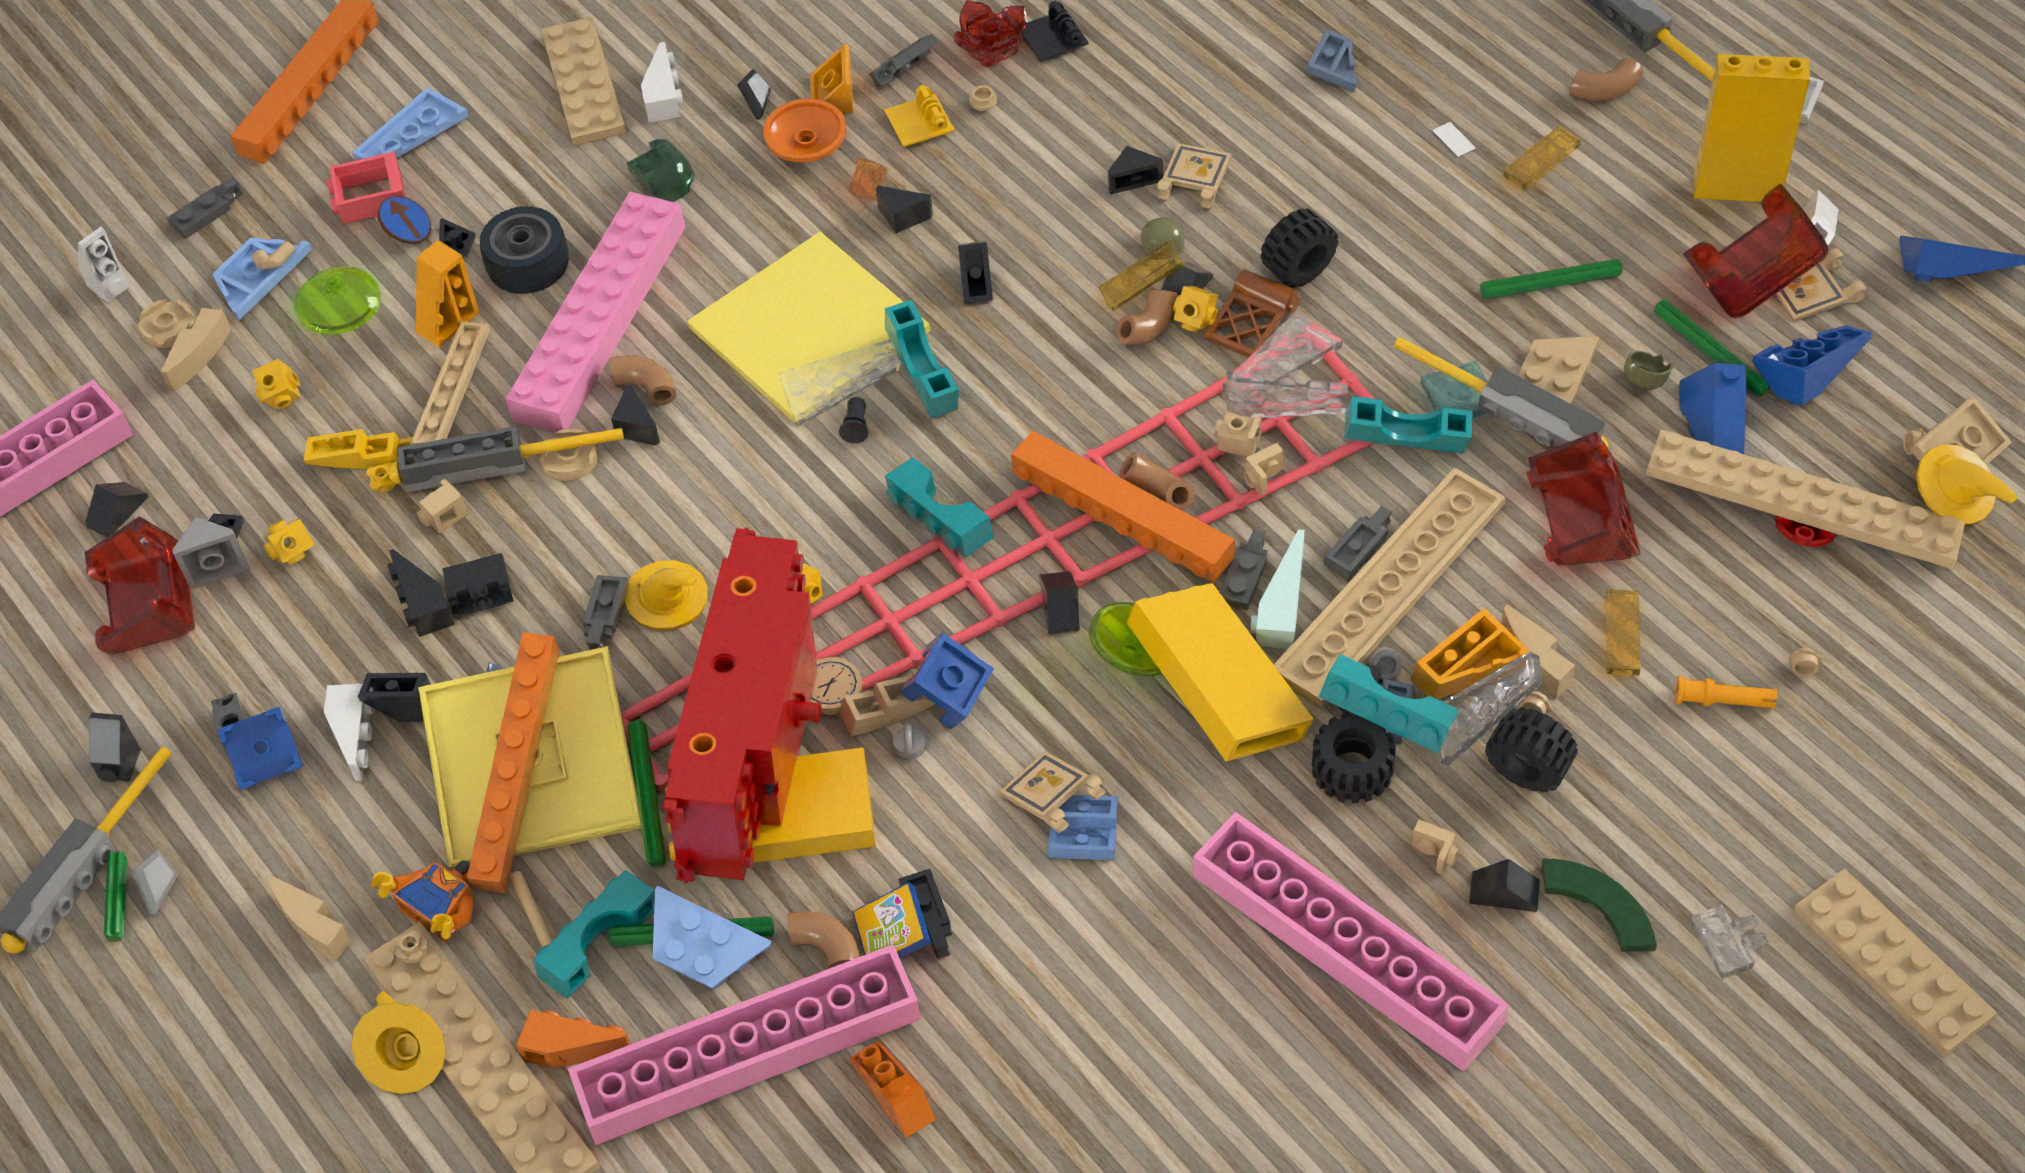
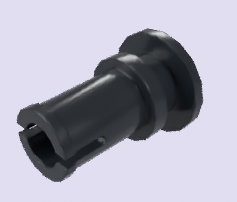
[839,397,869,443]

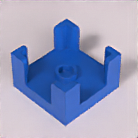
[900,632,994,729]
[217,706,304,790]

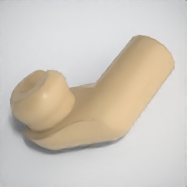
[252,241,295,270]

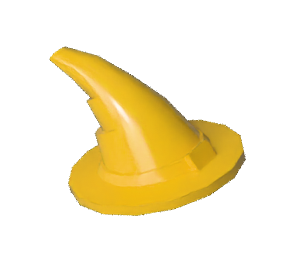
[1916,444,2017,525]
[624,560,708,631]
[351,991,446,1094]

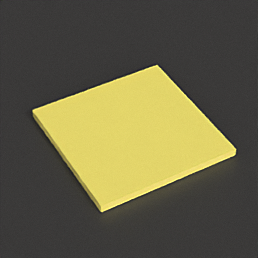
[687,232,931,425]
[418,646,642,870]

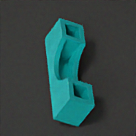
[885,299,959,419]
[1344,396,1472,453]
[885,457,994,558]
[1319,654,1459,753]
[533,870,655,999]

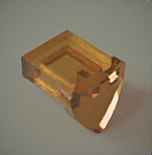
[848,158,889,201]

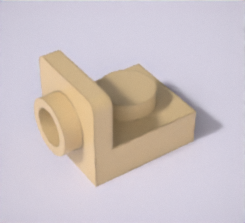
[1244,443,1284,496]
[1412,819,1459,875]

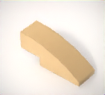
[161,308,231,391]
[1501,604,1575,699]
[839,676,935,736]
[267,875,351,962]

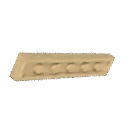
[410,322,490,445]

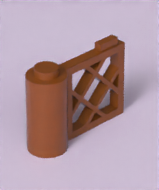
[1204,269,1300,360]

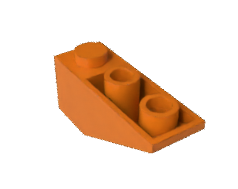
[516,1010,631,1069]
[850,1041,936,1138]

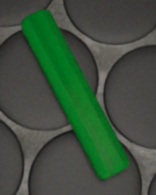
[104,851,127,941]

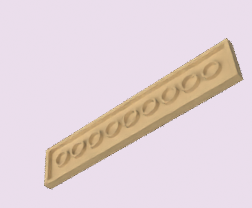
[1645,430,1966,569]
[1274,467,1505,707]
[363,921,601,1173]

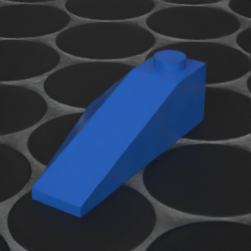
[1899,235,2025,282]
[1752,325,1872,405]
[1679,363,1746,454]

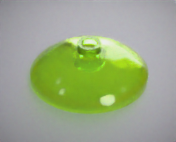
[295,266,381,334]
[1089,602,1163,676]

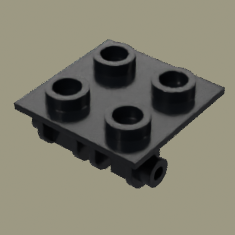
[1017,1,1089,62]
[442,553,514,618]

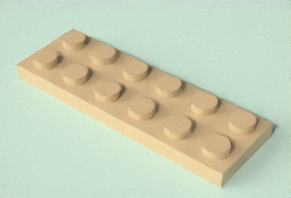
[541,17,626,146]
[1794,868,1997,1058]

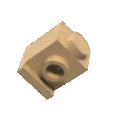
[1214,412,1262,457]
[417,479,468,534]

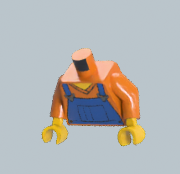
[370,860,475,943]

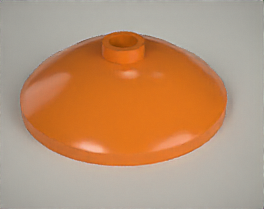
[763,98,846,163]

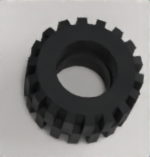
[1260,208,1339,288]
[1485,707,1578,793]
[1312,713,1396,803]

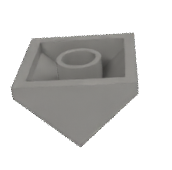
[172,517,250,590]

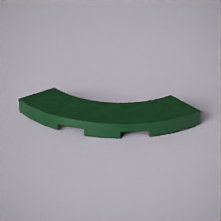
[1542,859,1657,952]

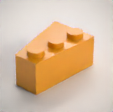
[415,240,480,347]
[1410,608,1530,700]

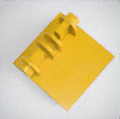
[884,85,955,148]

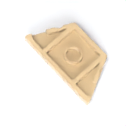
[1518,336,1600,404]

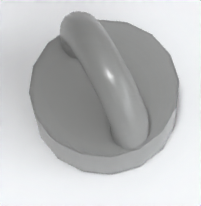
[1368,647,1402,680]
[893,723,926,759]

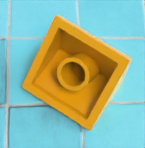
[810,44,854,114]

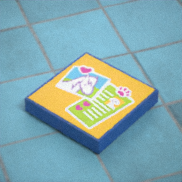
[852,882,931,958]

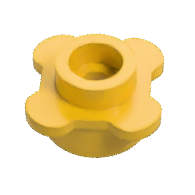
[366,462,397,492]

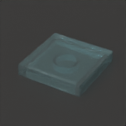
[1420,361,1488,418]

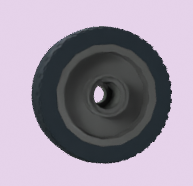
[480,206,569,294]

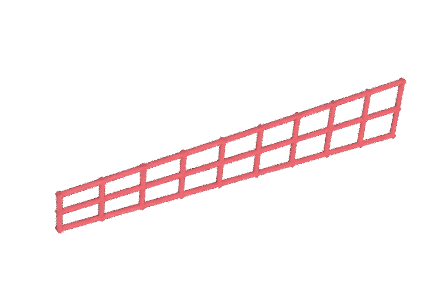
[621,328,1375,791]

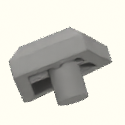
[132,849,179,916]

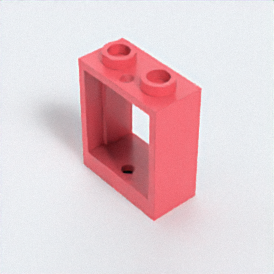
[326,152,406,224]

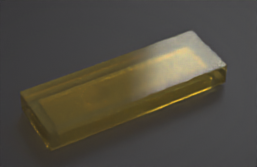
[1503,126,1581,191]
[1099,239,1185,312]
[1605,589,1640,676]

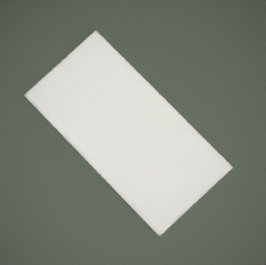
[1433,122,1476,157]

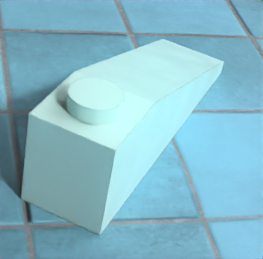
[1250,530,1305,649]

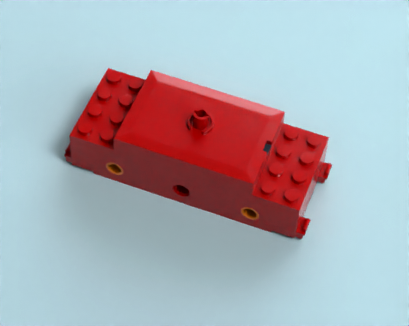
[663,527,822,883]

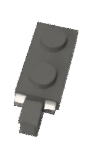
[869,34,938,87]
[167,177,243,238]
[1324,506,1392,580]
[1219,529,1268,610]
[583,575,629,650]

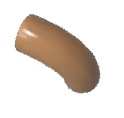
[1570,58,1643,101]
[1116,290,1177,345]
[609,355,677,405]
[1119,452,1195,510]
[788,912,860,969]

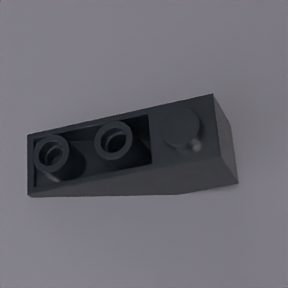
[387,549,455,637]

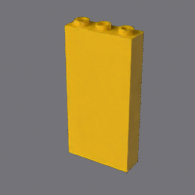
[1693,54,1810,203]
[1127,583,1314,762]
[665,747,876,863]

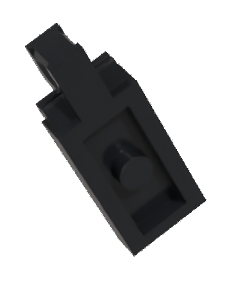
[898,869,952,959]

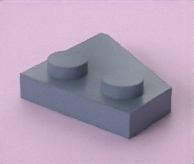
[1305,29,1357,92]

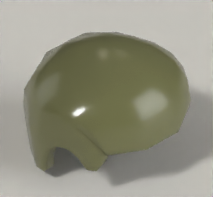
[1141,217,1184,260]
[1624,350,1673,390]

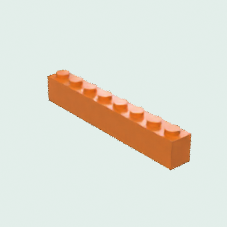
[230,0,379,164]
[1011,430,1235,583]
[467,632,560,894]

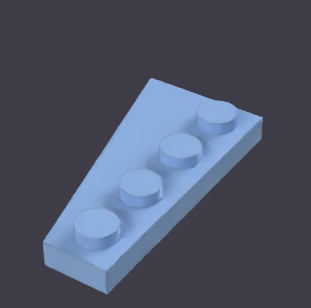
[352,87,469,160]

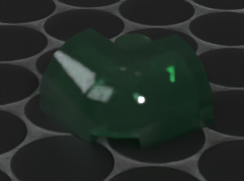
[627,139,695,202]

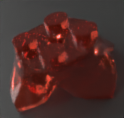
[953,0,1027,67]

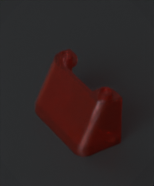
[1683,183,1828,318]
[1527,431,1641,566]
[84,516,195,655]

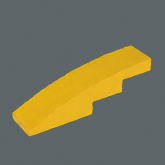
[303,429,413,469]

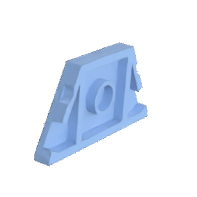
[213,238,312,320]
[653,885,772,990]

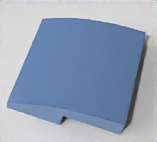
[1048,795,1118,860]

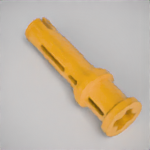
[1674,675,1777,709]

